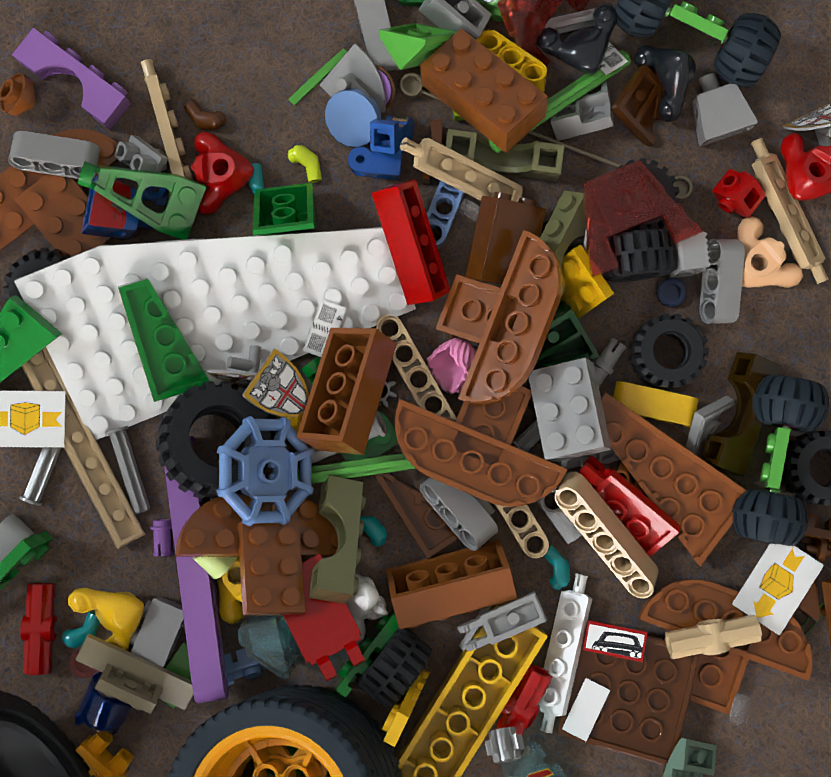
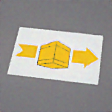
[0,391,65,448]
[732,544,824,636]

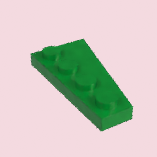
[118,278,209,402]
[0,295,62,383]

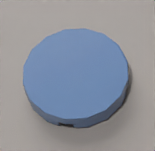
[325,88,381,147]

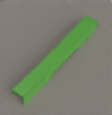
[288,48,347,106]

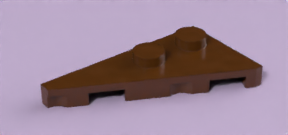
[373,473,459,559]

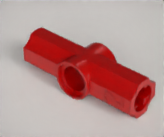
[20,583,57,675]
[495,664,553,736]

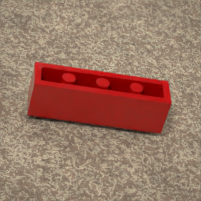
[371,179,450,305]

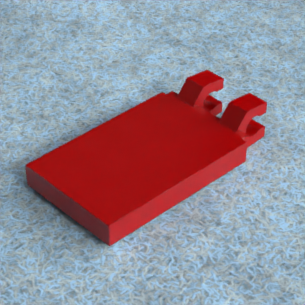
[572,455,681,557]
[283,554,365,682]

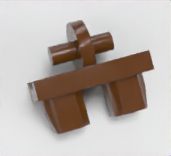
[799,513,831,563]

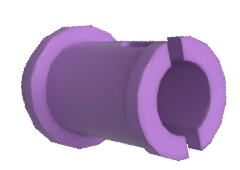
[150,519,173,557]

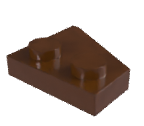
[611,64,663,146]

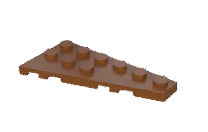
[601,392,747,567]

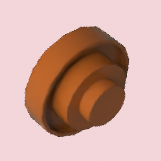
[0,73,36,116]

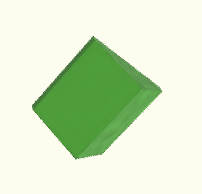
[379,23,457,70]

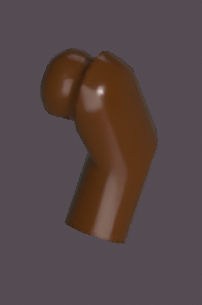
[184,100,226,131]

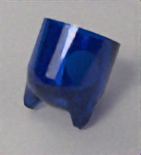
[74,672,132,734]

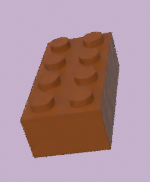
[420,28,548,153]
[296,328,397,455]
[386,540,517,630]

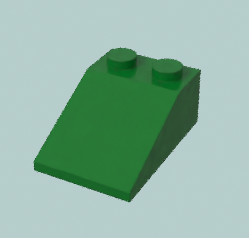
[252,182,318,236]

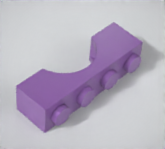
[12,28,131,130]

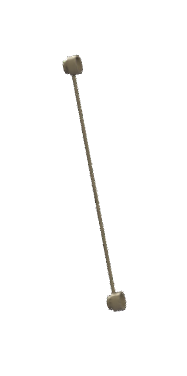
[400,73,693,201]

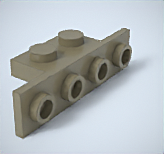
[75,633,193,714]

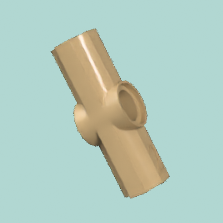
[665,615,762,659]

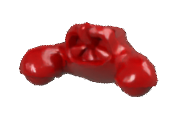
[191,131,254,215]
[780,133,831,201]

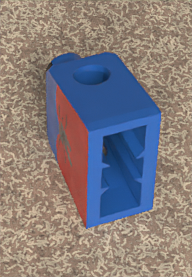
[81,174,152,239]

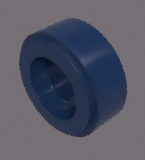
[656,278,687,307]

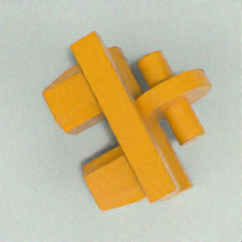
[75,729,134,777]

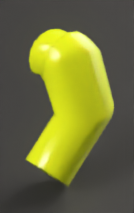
[288,145,322,183]

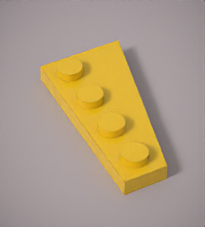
[382,669,430,747]

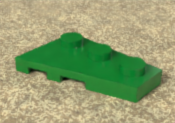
[336,611,398,698]

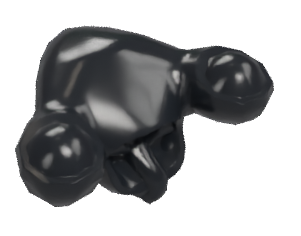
[537,3,618,73]
[634,45,696,123]

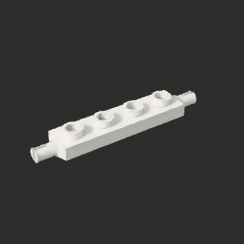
[539,573,592,733]

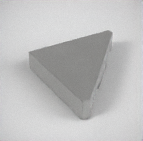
[685,396,735,455]

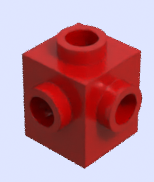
[712,169,766,218]

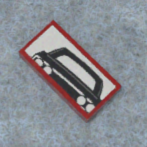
[583,620,648,662]

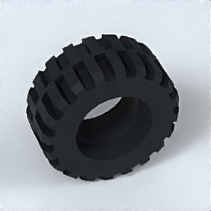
[156,381,275,500]

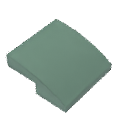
[663,738,717,777]

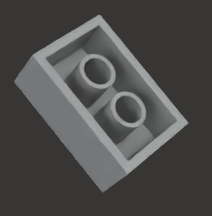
[529,358,612,463]

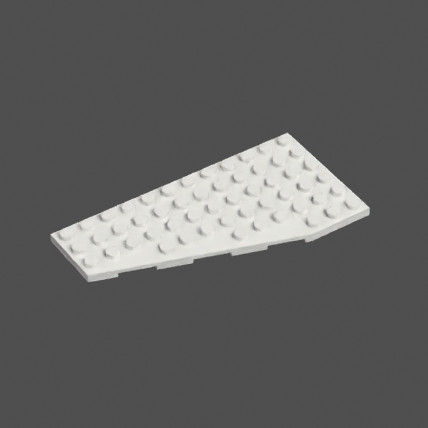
[14,227,416,440]

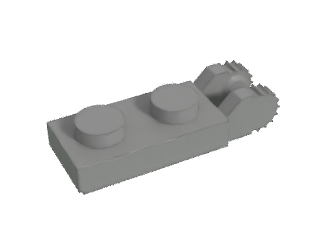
[457,591,547,651]

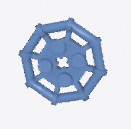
[216,416,314,526]

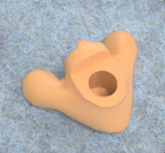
[737,216,803,288]

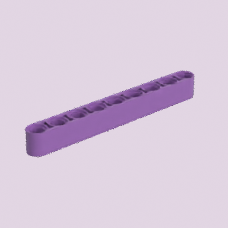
[164,435,228,704]

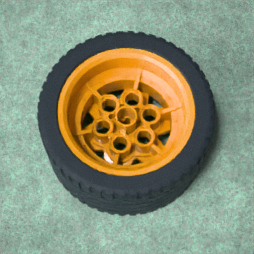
[168,685,403,777]

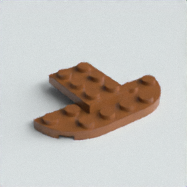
[0,129,118,257]
[435,230,563,404]
[395,386,568,507]
[176,495,338,616]
[638,579,812,715]

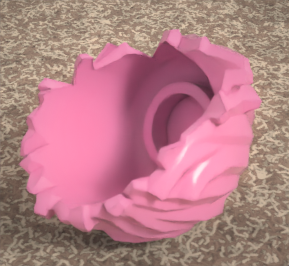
[427,338,477,394]

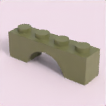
[446,129,565,182]
[540,191,604,297]
[309,475,366,604]

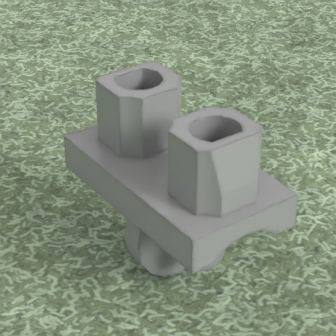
[115,135,168,172]

